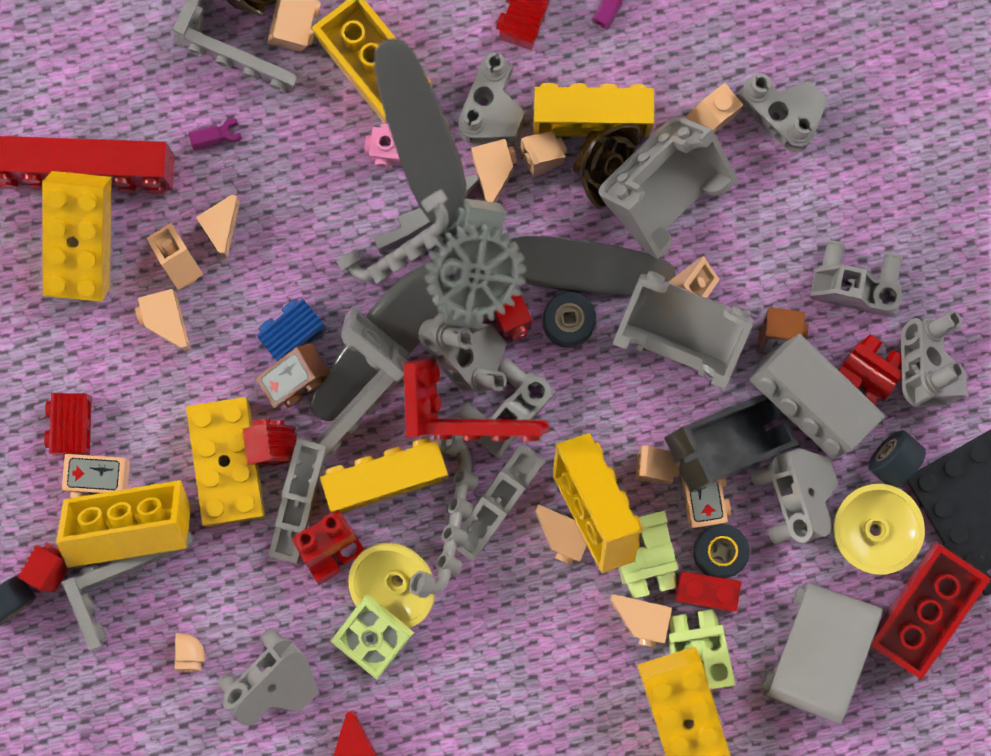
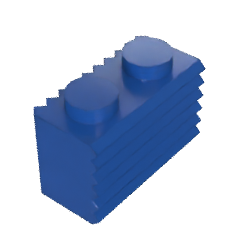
[256,298,327,361]

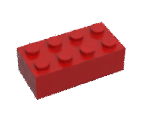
[871,541,991,680]

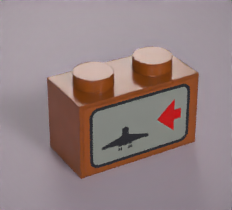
[756,307,809,354]
[255,343,330,409]

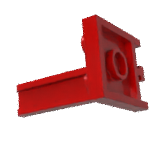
[403,357,550,442]

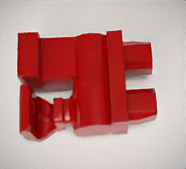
[837,334,902,406]
[291,510,364,585]

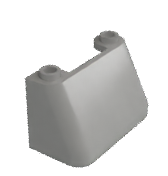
[599,117,738,259]
[613,271,754,389]
[762,582,882,724]

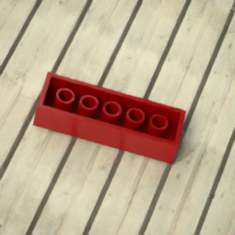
[0,136,175,194]

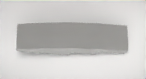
[374,174,478,254]
[268,438,327,564]
[456,443,546,562]

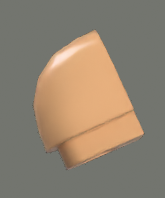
[174,633,206,673]

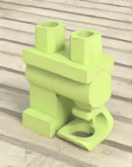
[618,510,679,599]
[667,609,736,689]

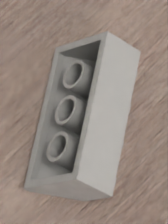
[748,333,885,460]

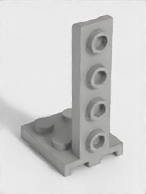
[173,0,296,93]
[316,307,409,455]
[62,531,193,653]

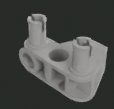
[458,52,525,144]
[735,73,828,152]
[810,240,903,317]
[901,310,967,408]
[419,314,507,393]
[457,357,556,459]
[751,449,839,544]
[218,629,319,725]

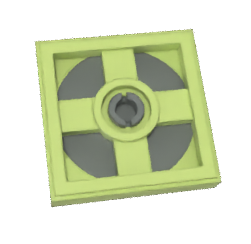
[330,594,414,680]

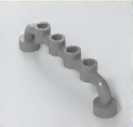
[336,189,449,284]
[409,435,479,598]

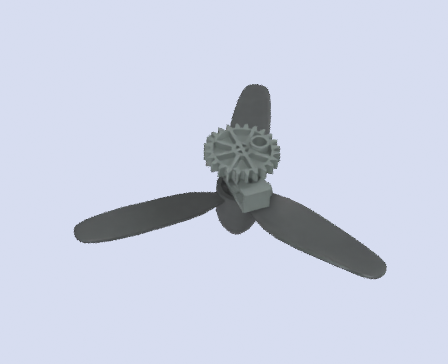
[310,39,676,421]

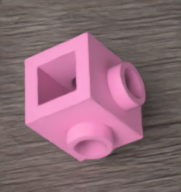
[364,124,402,169]

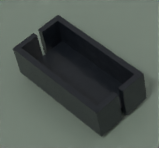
[664,394,799,493]

